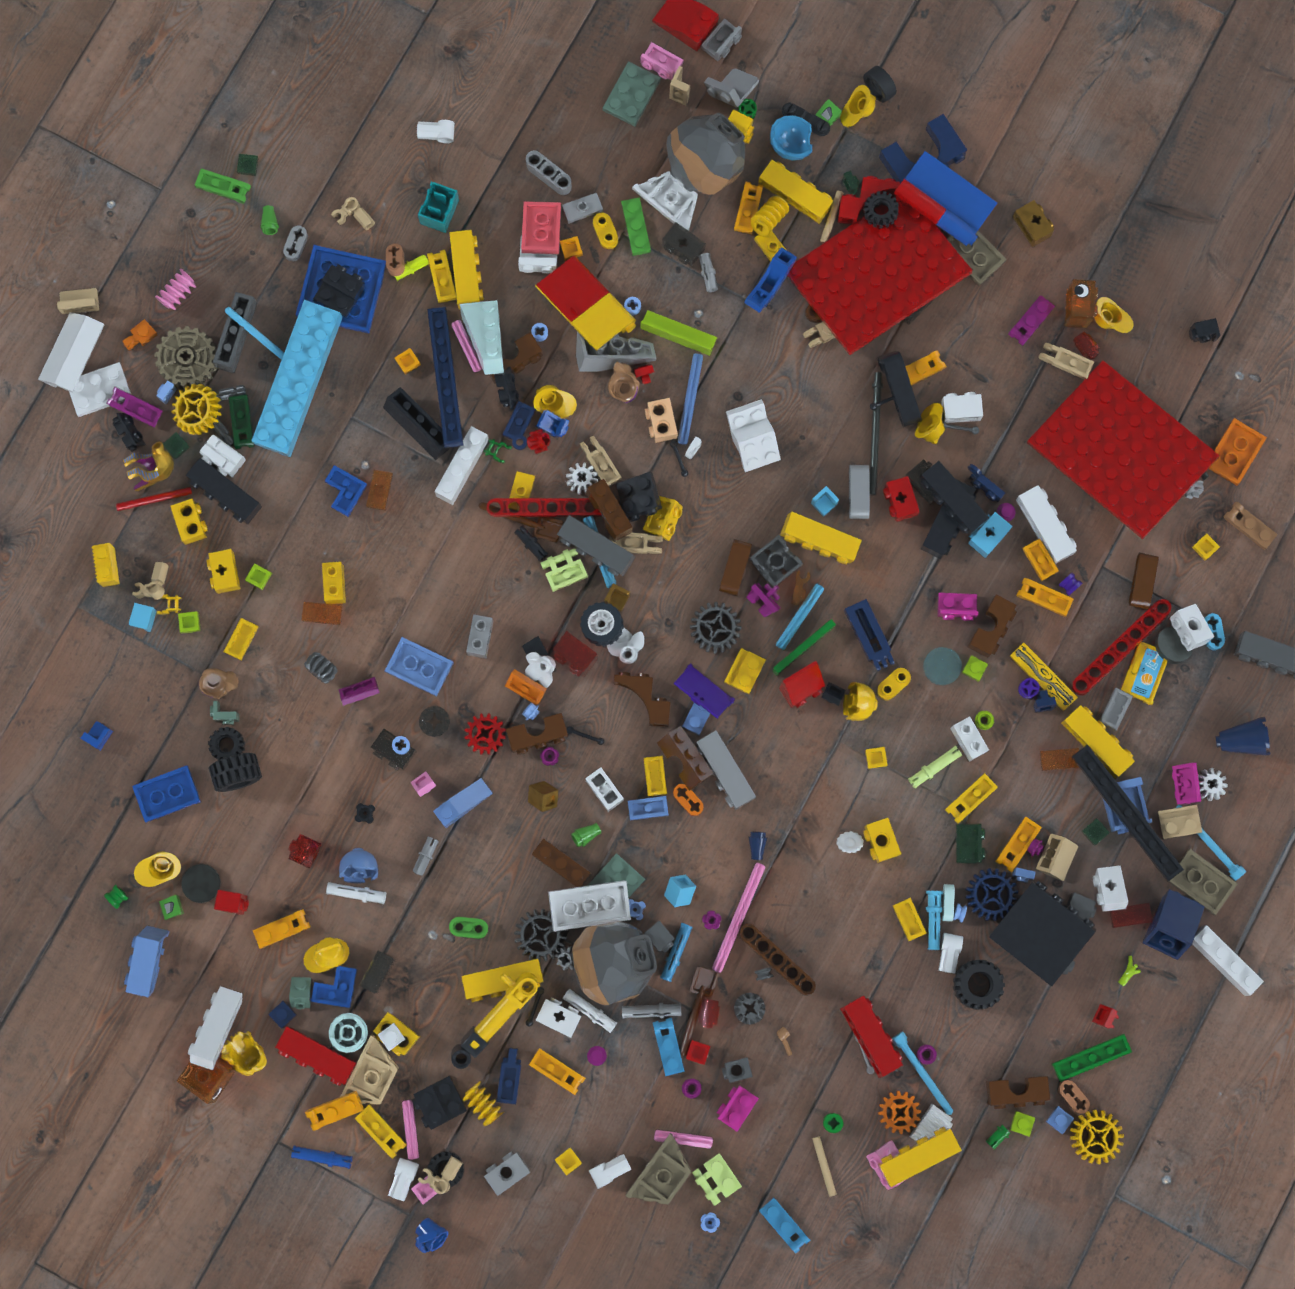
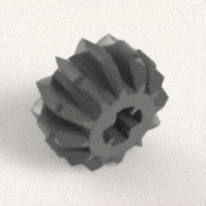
[304,652,338,683]

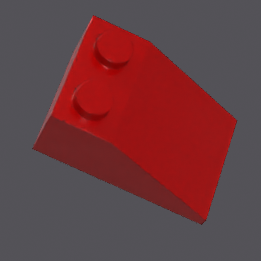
[652,0,719,52]
[779,661,825,708]

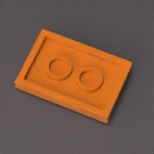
[1209,418,1267,486]

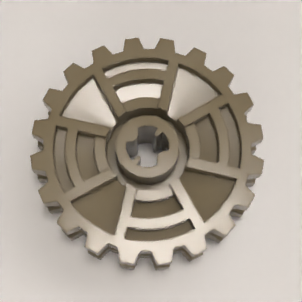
[154,326,217,390]

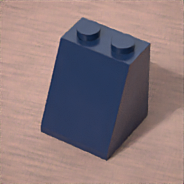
[1142,889,1205,960]

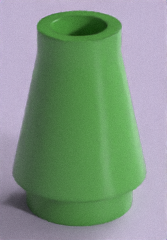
[260,205,279,235]
[571,823,601,847]

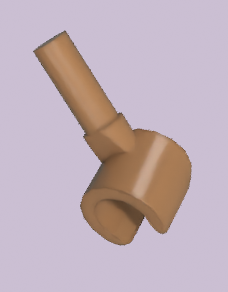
[777,1027,792,1056]

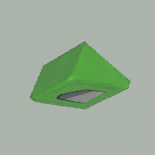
[816,99,842,126]
[159,895,184,920]

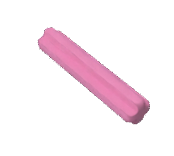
[452,320,482,372]
[402,1100,419,1160]
[654,1130,713,1148]

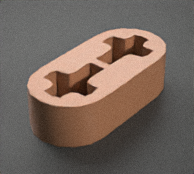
[386,244,405,276]
[1058,1080,1090,1114]

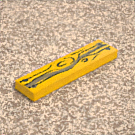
[1010,643,1078,711]

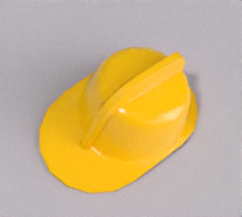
[840,85,876,127]
[1093,297,1134,333]
[533,385,577,418]
[914,403,945,444]
[134,851,181,887]
[303,937,349,973]

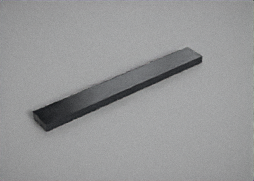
[1071,745,1184,882]

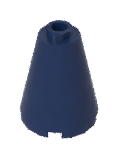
[1215,717,1270,756]

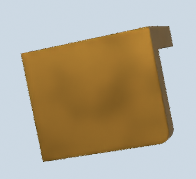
[604,583,630,612]
[528,781,559,812]

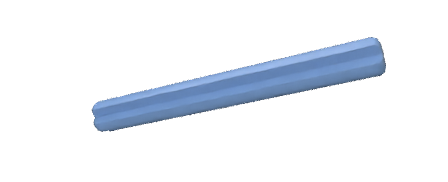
[678,353,703,444]

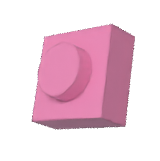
[410,772,436,797]
[411,1176,437,1204]

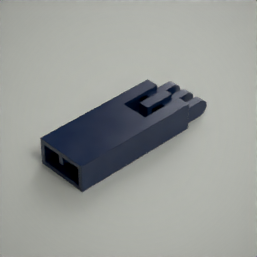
[844,599,895,672]

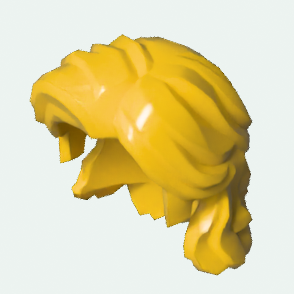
[221,1031,267,1076]

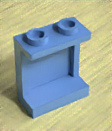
[1103,777,1152,834]

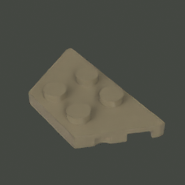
[625,1133,692,1205]

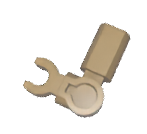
[331,197,375,230]
[132,562,169,600]
[418,1156,463,1194]

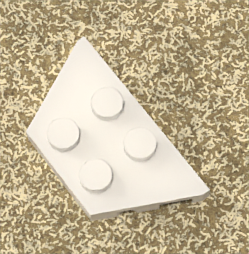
[632,171,698,235]

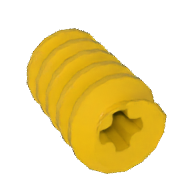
[751,196,789,237]
[463,1081,504,1126]

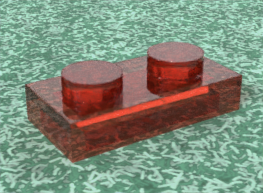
[1110,903,1152,928]

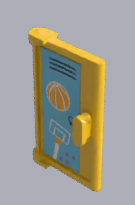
[1121,642,1168,705]

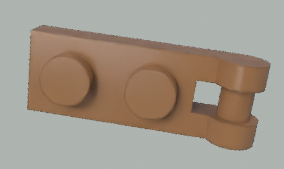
[1224,502,1278,550]

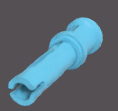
[926,891,943,950]

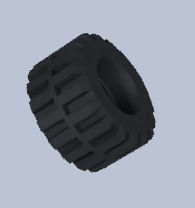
[208,753,262,792]
[953,960,1005,1009]

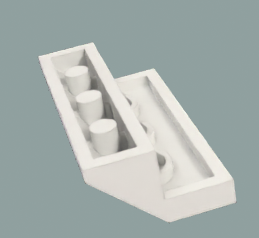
[38,312,104,393]

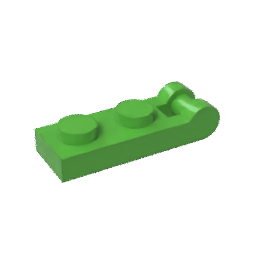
[195,168,251,204]

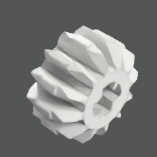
[566,463,598,495]
[1198,768,1228,801]

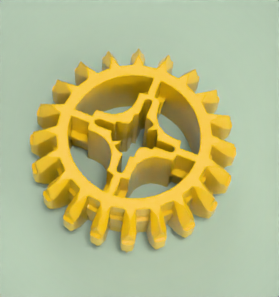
[171,384,222,435]
[1070,1110,1124,1164]

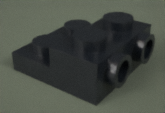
[313,264,365,318]
[616,472,662,522]
[412,1076,467,1130]

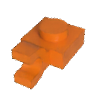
[122,319,157,351]

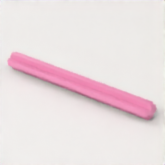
[712,863,765,973]

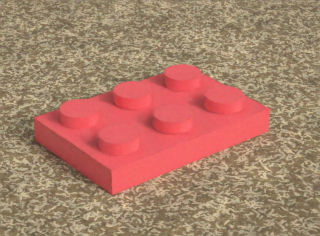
[521,202,561,254]

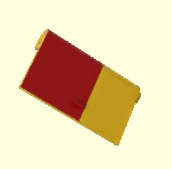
[535,256,636,351]

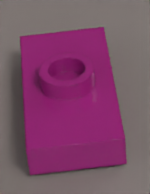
[339,677,380,706]

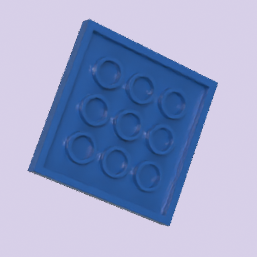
[296,245,386,333]

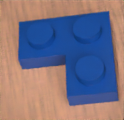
[325,465,367,517]
[311,966,357,1008]

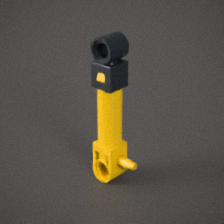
[451,972,538,1069]

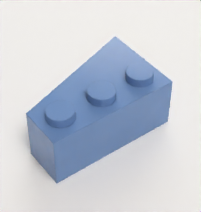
[124,926,169,997]

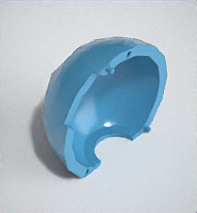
[770,115,812,161]

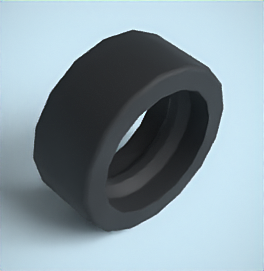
[863,66,897,103]

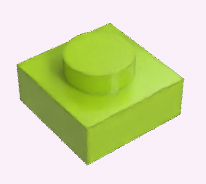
[245,563,272,590]
[178,611,200,634]
[962,655,988,682]
[1010,1111,1035,1137]

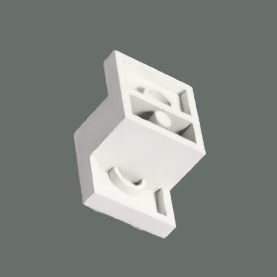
[726,399,781,472]

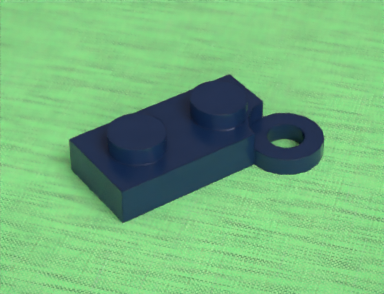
[503,401,536,450]
[968,464,1005,502]

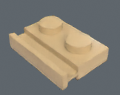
[1158,804,1202,839]

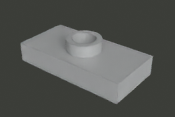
[562,193,603,224]
[1099,688,1133,731]

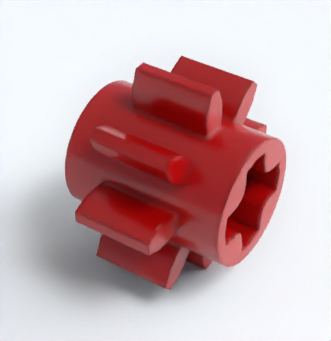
[527,429,551,454]

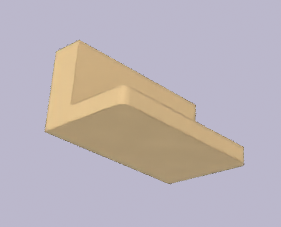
[669,66,690,106]
[57,288,99,314]

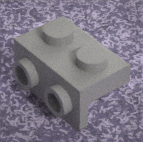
[701,18,742,61]

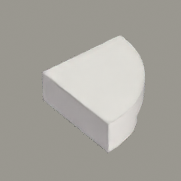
[685,437,702,459]

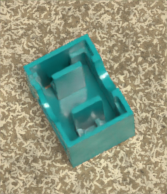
[418,181,459,233]

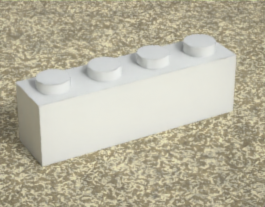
[435,426,489,505]
[1016,485,1077,564]
[1192,925,1264,996]
[188,986,242,1070]

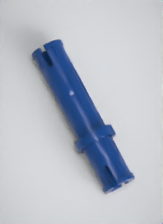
[291,1145,353,1169]

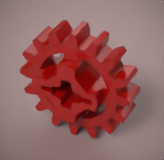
[464,713,506,755]

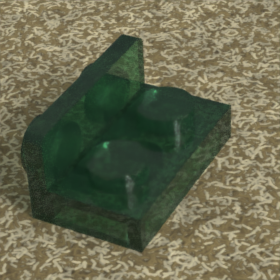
[956,824,985,864]

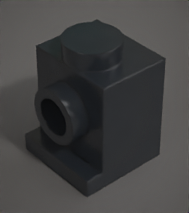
[1189,318,1221,343]

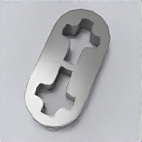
[283,226,308,261]

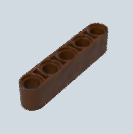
[739,924,816,995]

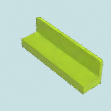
[640,310,717,356]

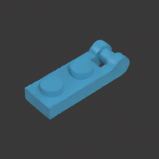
[652,1018,685,1076]
[759,1197,811,1254]

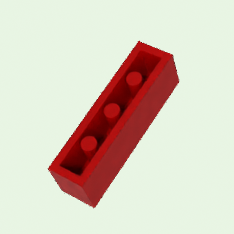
[840,996,903,1078]
[275,1026,357,1086]

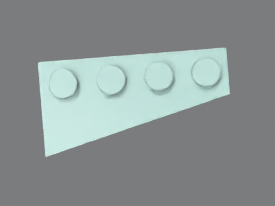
[460,300,504,375]

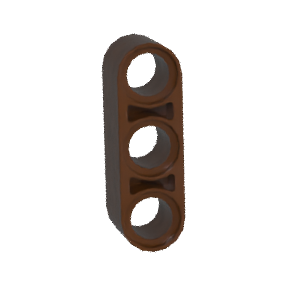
[719,539,752,596]
[1129,552,1159,609]

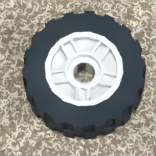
[580,602,624,647]

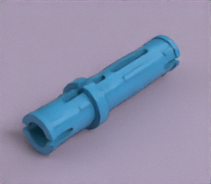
[660,923,693,982]

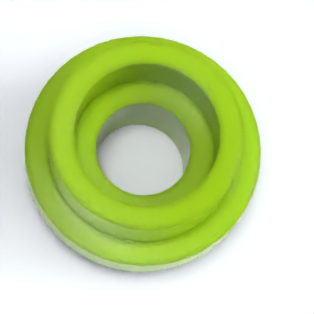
[975,711,994,730]

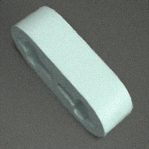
[942,884,955,922]

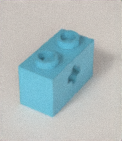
[968,512,1013,558]

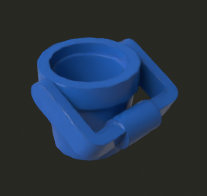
[415,1218,449,1253]

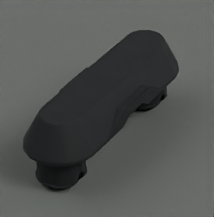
[782,102,830,136]

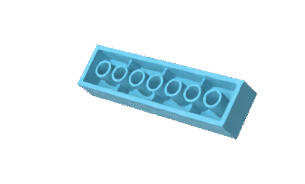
[252,300,343,457]

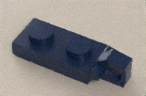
[496,1048,521,1105]

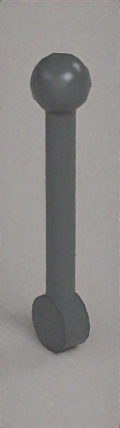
[943,422,979,435]

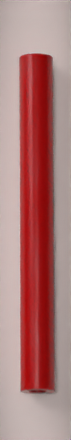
[116,487,192,511]

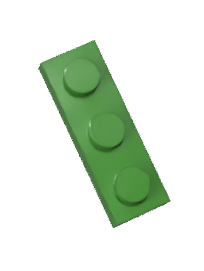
[621,197,651,256]

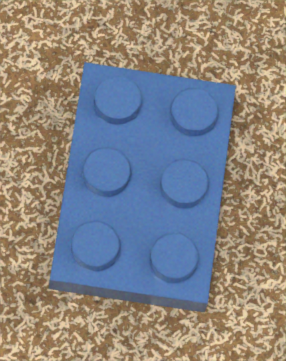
[385,637,454,697]

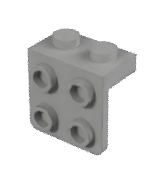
[704,69,759,108]

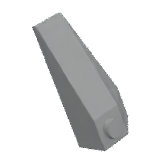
[576,331,656,372]

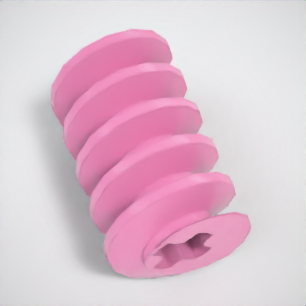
[155,269,196,310]

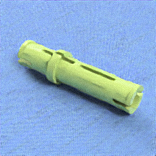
[908,746,962,789]

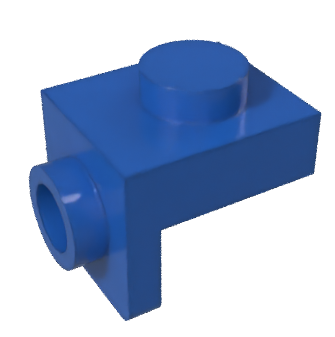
[536,410,569,437]

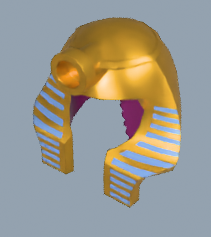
[123,441,174,491]

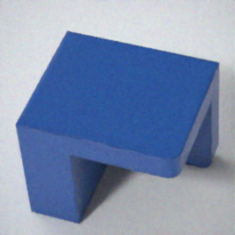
[80,721,113,751]

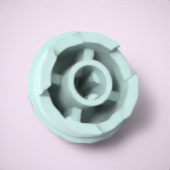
[329,1013,368,1053]

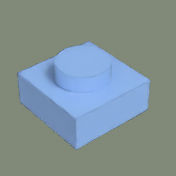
[156,380,177,404]

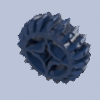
[965,868,1018,921]

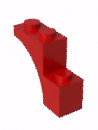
[837,176,900,225]

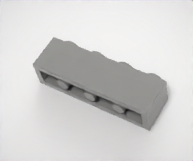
[696,730,756,810]

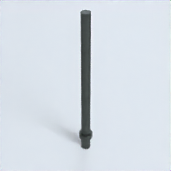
[869,372,883,495]

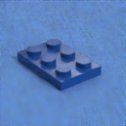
[132,765,201,823]

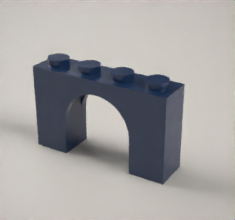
[879,114,967,184]

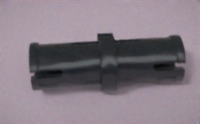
[514,525,548,562]

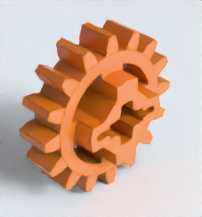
[878,1091,921,1134]

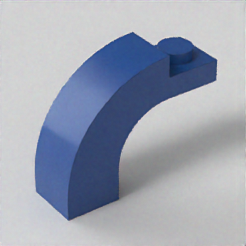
[744,247,797,313]

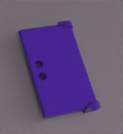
[674,663,735,718]

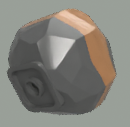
[666,113,745,195]
[572,921,657,1005]

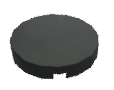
[1155,627,1193,664]
[181,864,221,903]

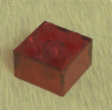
[553,631,598,678]

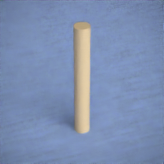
[820,191,844,244]
[812,1136,837,1197]

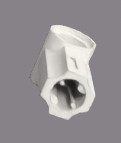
[417,120,455,143]
[938,933,963,974]
[589,1154,631,1189]
[388,1158,419,1201]

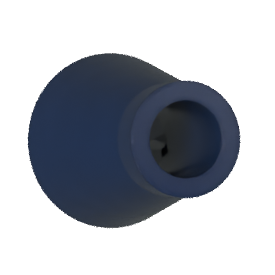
[748,831,768,860]

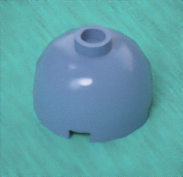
[339,848,378,883]

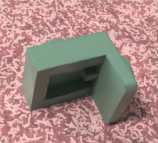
[210,701,240,725]
[289,977,312,1009]

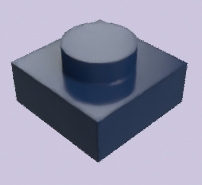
[268,1001,297,1029]

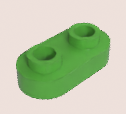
[449,917,489,939]

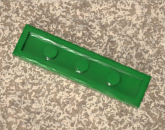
[773,619,836,676]
[1051,1034,1132,1082]

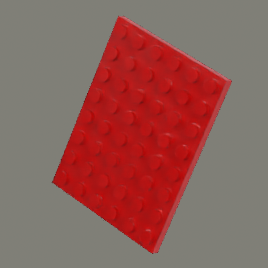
[787,195,972,355]
[1027,361,1220,539]

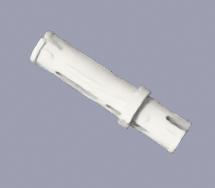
[326,882,386,904]
[562,989,617,1033]

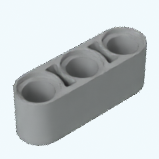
[526,150,572,195]
[849,465,870,519]

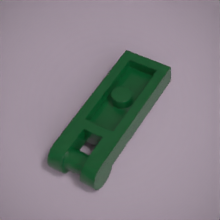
[228,395,255,450]

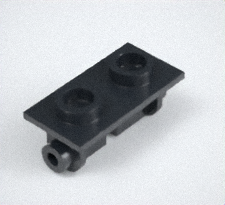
[494,366,519,409]
[112,413,146,452]

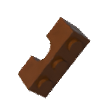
[489,332,543,384]
[586,479,633,542]
[968,594,1017,658]
[506,713,568,755]
[657,726,714,791]
[532,839,591,887]
[986,1076,1050,1109]

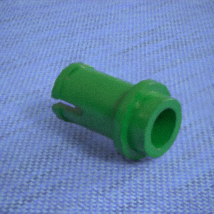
[985,1125,1010,1150]

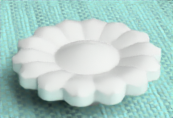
[837,831,864,853]

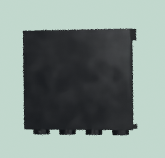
[989,880,1096,987]

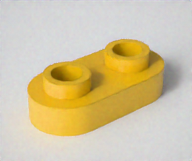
[593,213,618,250]
[877,668,911,700]

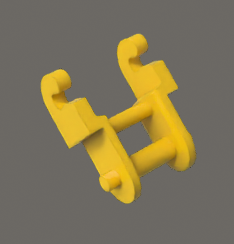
[156,594,181,615]

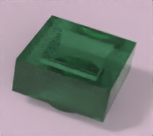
[237,154,259,176]
[842,170,859,195]
[163,432,190,459]
[1081,818,1110,846]

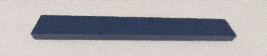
[427,307,464,448]

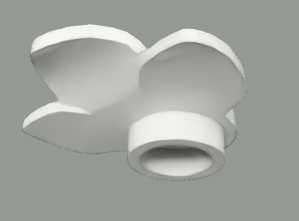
[607,628,644,664]
[525,652,556,688]

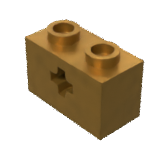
[1013,200,1054,247]

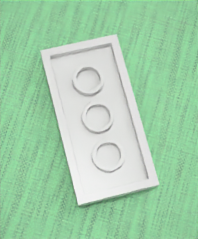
[548,880,631,931]

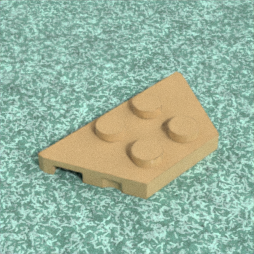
[340,1034,399,1104]

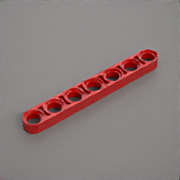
[486,498,603,517]
[1072,599,1172,695]

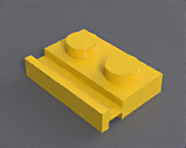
[724,648,766,694]

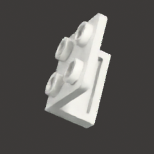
[519,236,557,274]

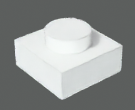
[378,1023,405,1051]

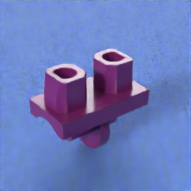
[746,583,781,617]

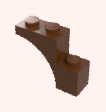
[614,672,670,727]

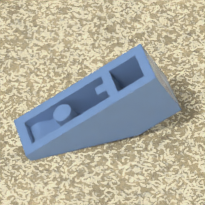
[433,778,493,828]

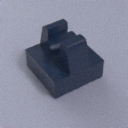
[1033,690,1056,713]

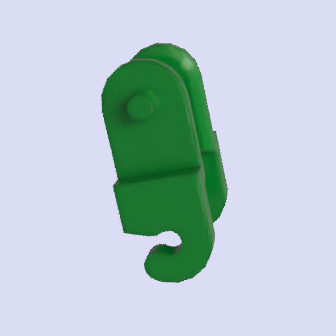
[483,439,512,464]

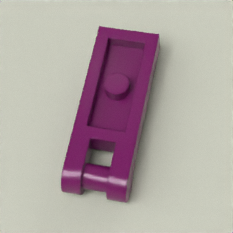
[1008,295,1055,346]
[106,386,163,428]

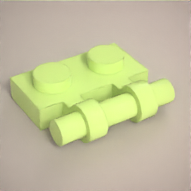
[541,548,588,592]
[692,1153,742,1206]

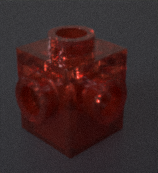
[288,834,321,869]

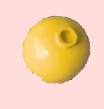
[843,682,878,721]

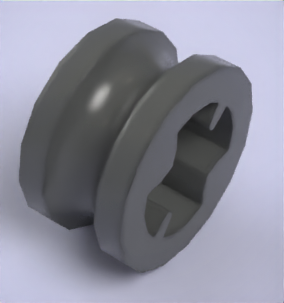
[754,967,774,981]

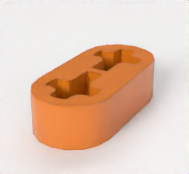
[673,784,704,816]

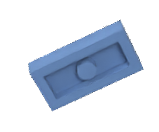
[682,700,710,736]
[628,796,669,821]

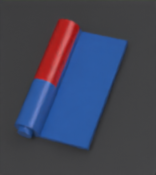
[894,151,997,246]

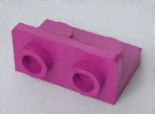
[938,593,978,621]
[1172,763,1201,805]
[717,1085,759,1131]

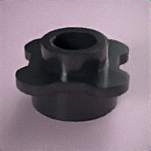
[355,803,375,824]

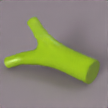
[1118,955,1141,987]

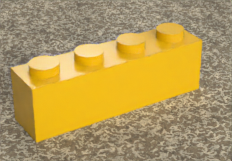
[758,160,834,224]
[449,230,484,310]
[780,512,862,565]
[1061,705,1135,779]
[461,959,544,1002]
[878,1127,962,1187]

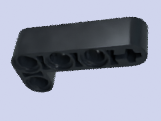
[877,351,922,427]

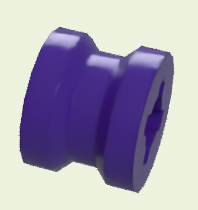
[1059,572,1083,596]
[1018,678,1040,699]

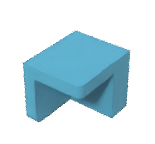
[811,486,839,517]
[129,603,157,632]
[664,874,696,907]

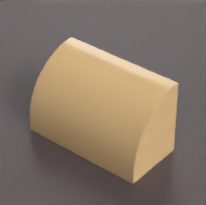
[1036,834,1078,881]

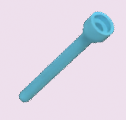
[225,307,284,360]
[1176,805,1246,881]
[892,1031,953,1115]

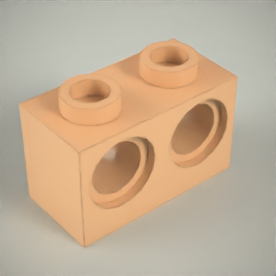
[645,398,678,443]

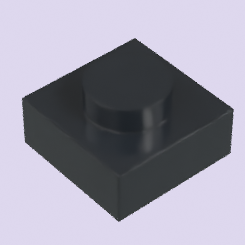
[821,682,846,706]

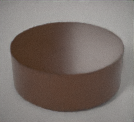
[805,305,821,323]

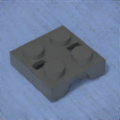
[749,535,803,588]

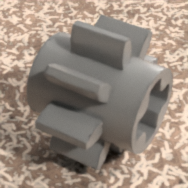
[1185,480,1204,499]
[555,946,574,971]

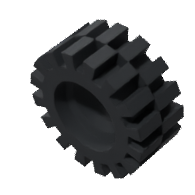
[865,191,898,228]
[208,727,245,760]
[428,1151,464,1187]

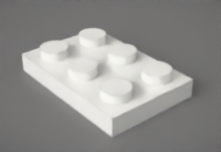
[69,362,131,417]

